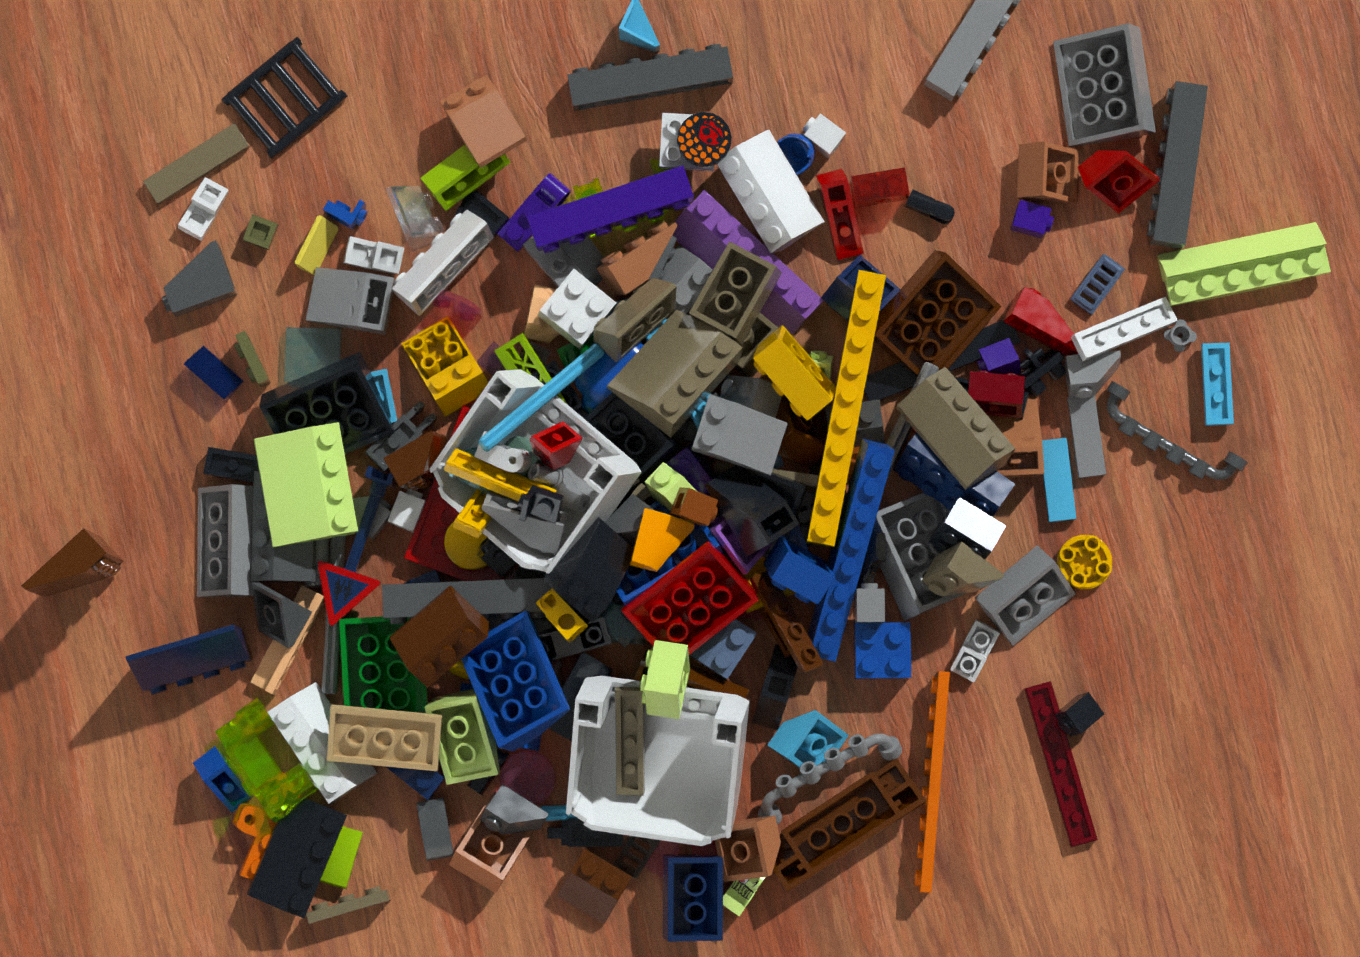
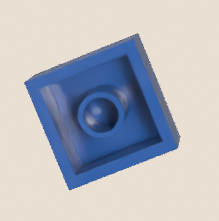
[763,536,835,604]
[854,622,911,679]

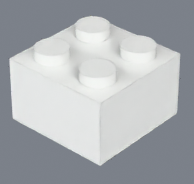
[538,269,616,349]

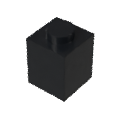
[1054,692,1104,737]

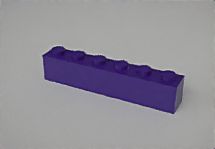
[527,165,694,253]

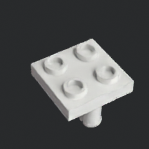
[659,113,714,172]

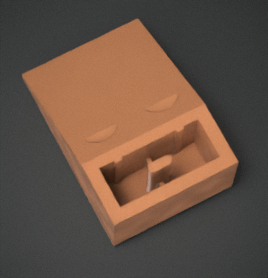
[597,221,677,295]
[987,396,1044,479]

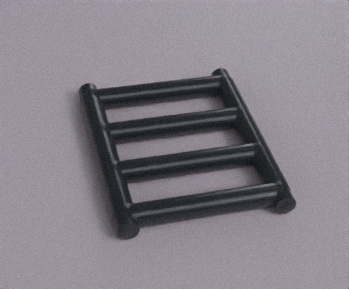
[221,37,348,159]

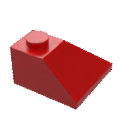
[1077,150,1160,214]

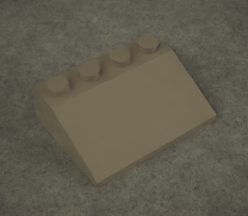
[607,310,743,437]

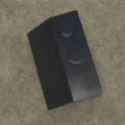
[548,652,613,742]

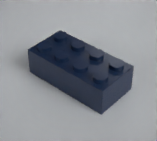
[893,432,1015,517]

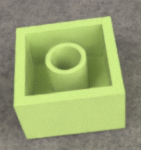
[640,640,690,719]

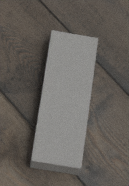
[1067,395,1106,479]

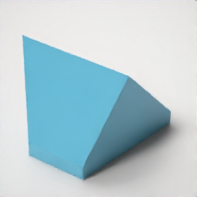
[619,0,660,53]

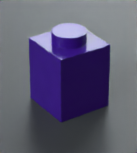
[1010,200,1054,239]
[977,338,1021,375]

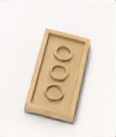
[327,705,442,771]

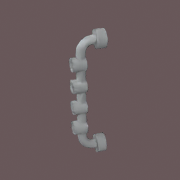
[758,733,902,825]

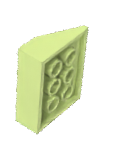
[254,422,358,548]

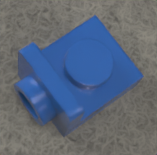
[323,200,368,230]

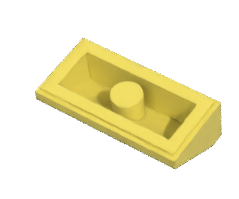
[295,215,338,275]

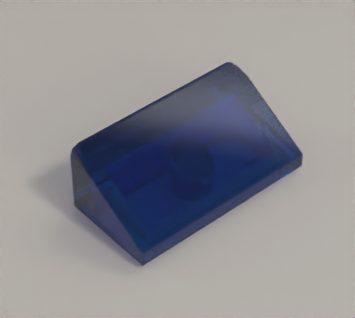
[184,346,244,401]

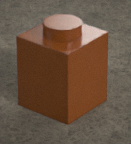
[670,487,718,526]

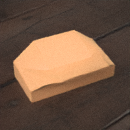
[524,284,560,344]

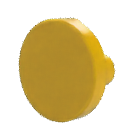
[444,522,487,570]
[1057,535,1112,590]

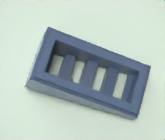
[1070,254,1125,315]

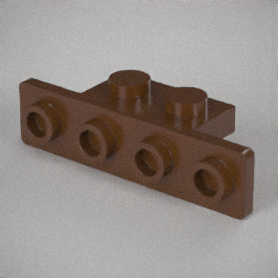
[749,571,823,673]

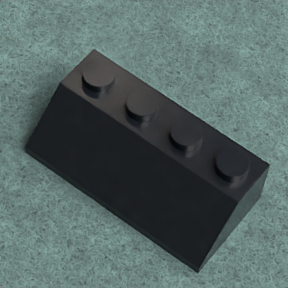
[246,791,347,918]

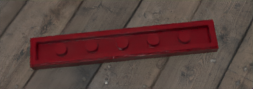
[1024,681,1098,848]

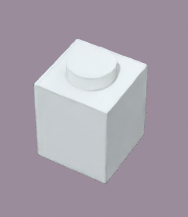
[802,113,846,159]
[388,489,426,533]

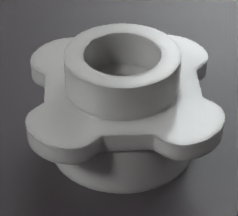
[1164,319,1197,352]

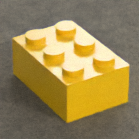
[753,325,836,421]

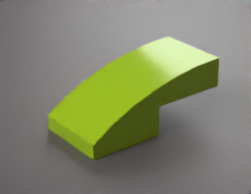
[320,826,363,889]

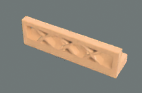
[251,585,325,695]

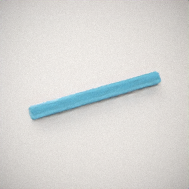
[478,344,604,452]

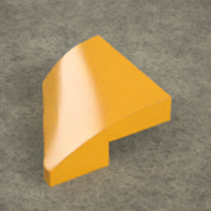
[630,508,695,572]

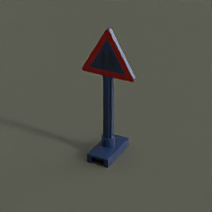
[318,466,398,626]

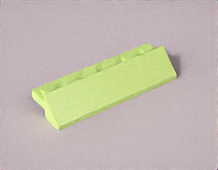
[1157,222,1331,306]

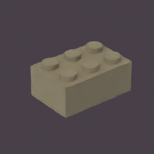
[689,241,782,344]

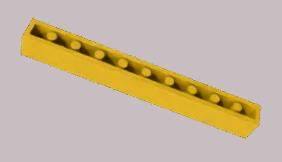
[806,270,886,548]

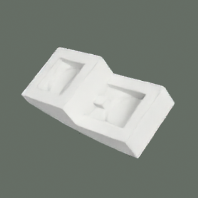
[178,177,229,241]
[343,236,404,274]

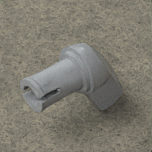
[528,463,590,513]

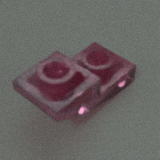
[432,290,483,322]

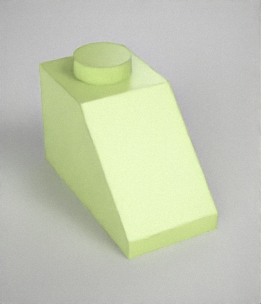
[645,462,696,524]

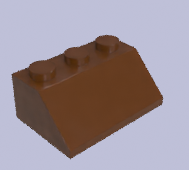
[383,430,447,492]
[390,585,489,688]

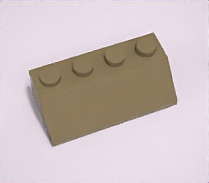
[896,367,1015,490]

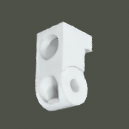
[474,431,531,473]

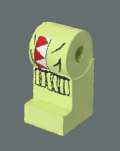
[723,877,765,916]

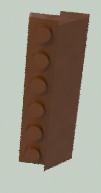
[773,758,927,893]

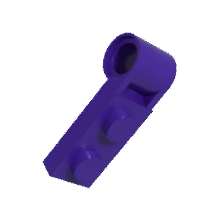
[497,173,571,252]

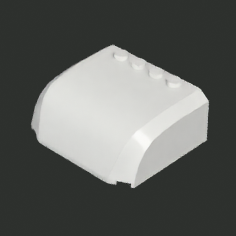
[429,369,641,574]
[566,676,750,846]

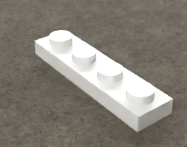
[1071,297,1178,361]

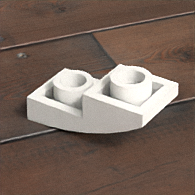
[950,619,1000,682]

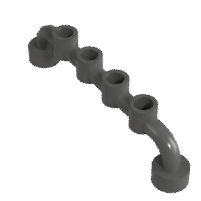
[1106,381,1248,480]

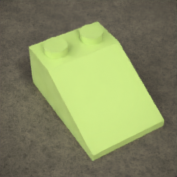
[425,689,500,785]

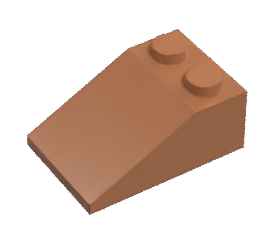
[440,75,528,168]
[449,789,534,893]

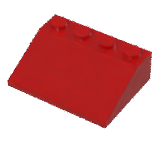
[621,541,759,655]

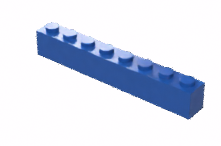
[807,438,895,662]

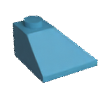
[768,710,849,776]

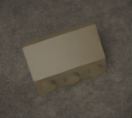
[593,278,677,363]

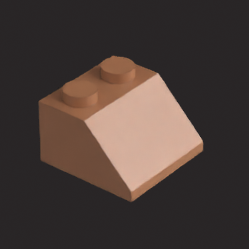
[1017,141,1079,204]
[715,815,781,882]

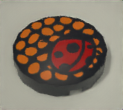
[677,112,732,167]

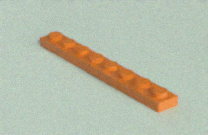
[914,671,950,893]

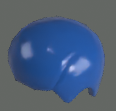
[777,133,815,175]

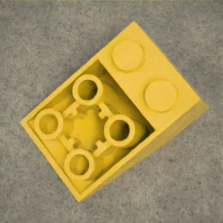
[401,316,488,417]

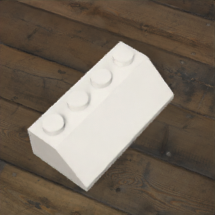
[717,130,825,253]
[392,210,494,316]
[268,682,377,804]

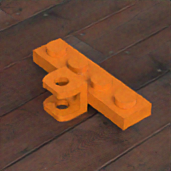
[232,772,308,880]

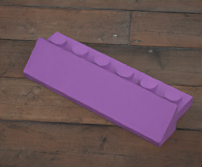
[672,190,824,335]

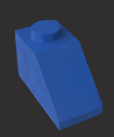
[193,746,253,813]

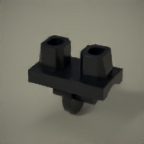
[1018,348,1066,396]

